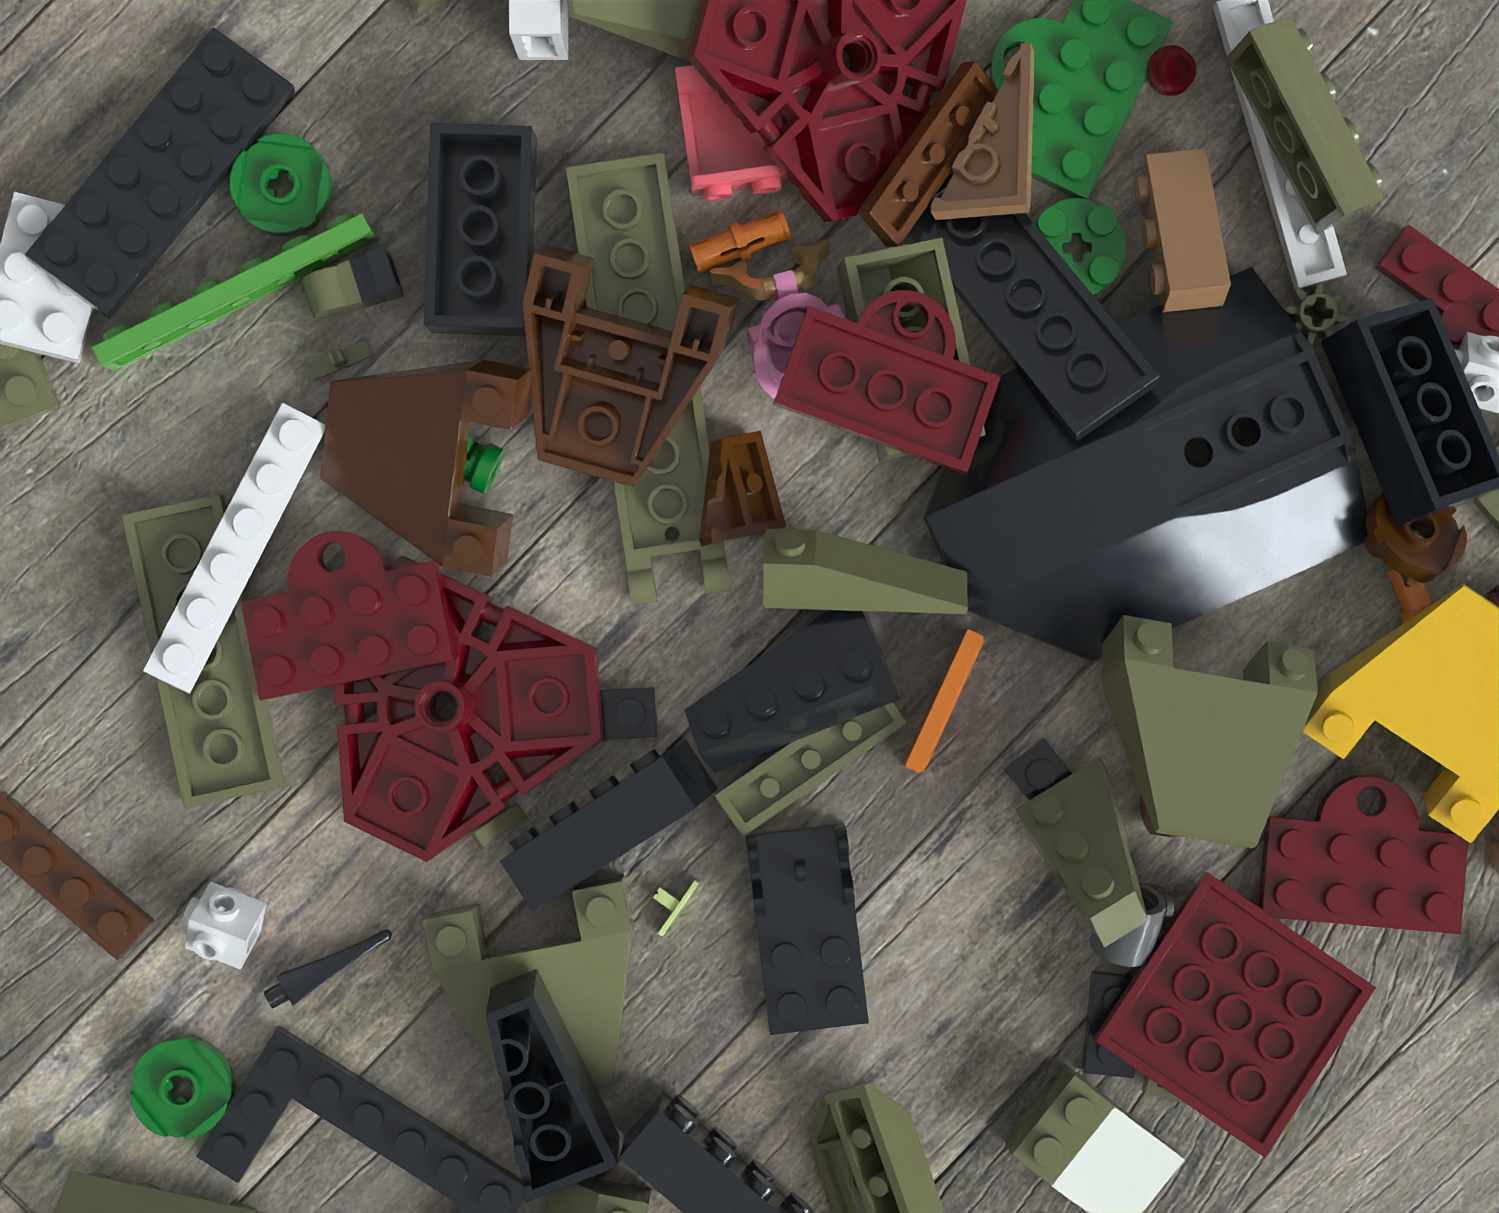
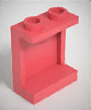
[675,65,790,201]

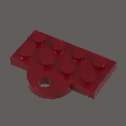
[772,290,1001,475]
[241,531,458,701]
[1258,775,1468,934]

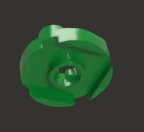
[230,133,333,236]
[1034,198,1127,296]
[130,1035,236,1139]

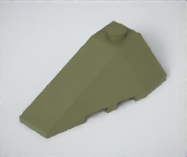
[763,529,968,614]

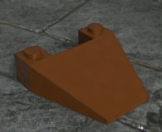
[523,245,739,487]
[320,360,533,577]

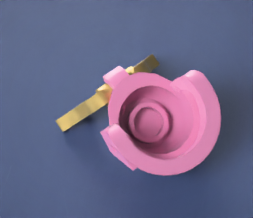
[710,239,851,398]

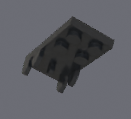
[746,823,869,1035]

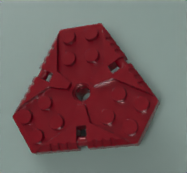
[686,0,967,222]
[334,556,604,862]

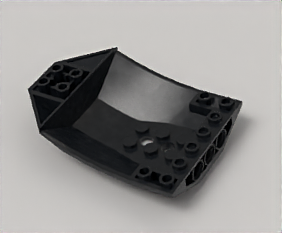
[924,267,1368,662]

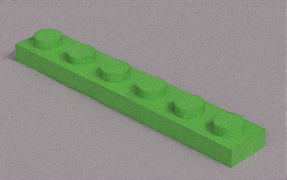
[91,213,379,371]

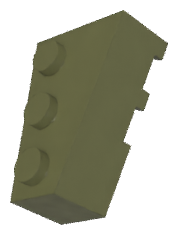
[1015,757,1148,948]

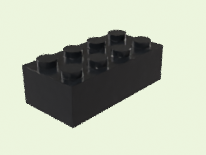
[424,123,537,336]
[1321,298,1499,527]
[619,1091,814,1213]

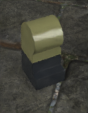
[302,246,405,319]

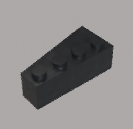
[685,610,900,773]
[500,739,718,912]
[486,969,620,1203]

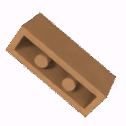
[1134,148,1231,312]

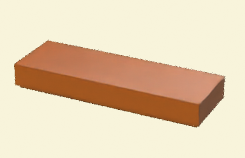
[902,629,984,774]

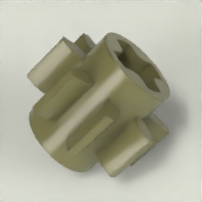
[1283,283,1347,345]

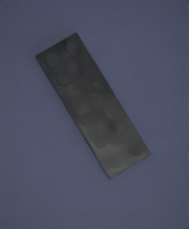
[24,27,295,320]
[908,173,1160,442]

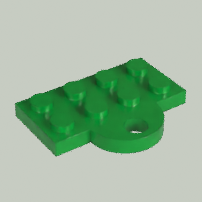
[990,0,1173,199]

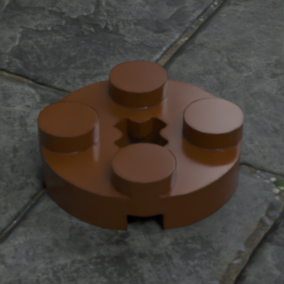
[1364,492,1467,583]

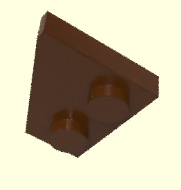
[699,431,786,547]

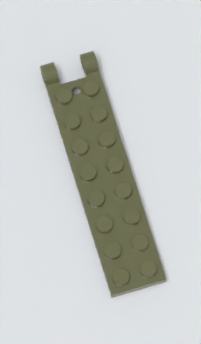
[565,152,731,606]

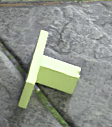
[653,880,700,936]

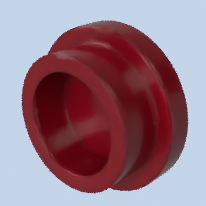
[1147,45,1196,96]

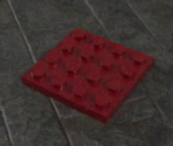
[1093,872,1376,1158]

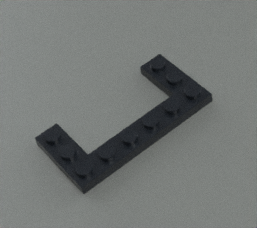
[196,1026,524,1213]

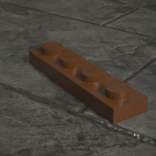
[857,61,999,247]
[0,791,155,960]

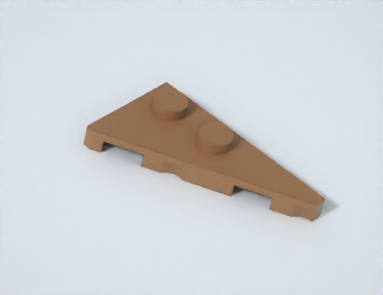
[931,43,1035,220]

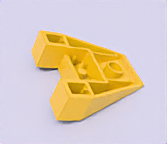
[1302,584,1499,843]

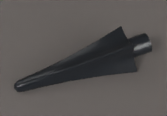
[264,929,392,1009]

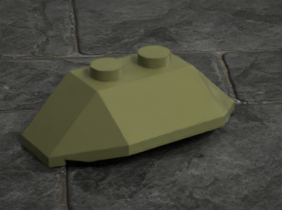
[810,1083,943,1213]

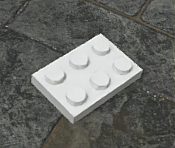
[0,192,94,363]

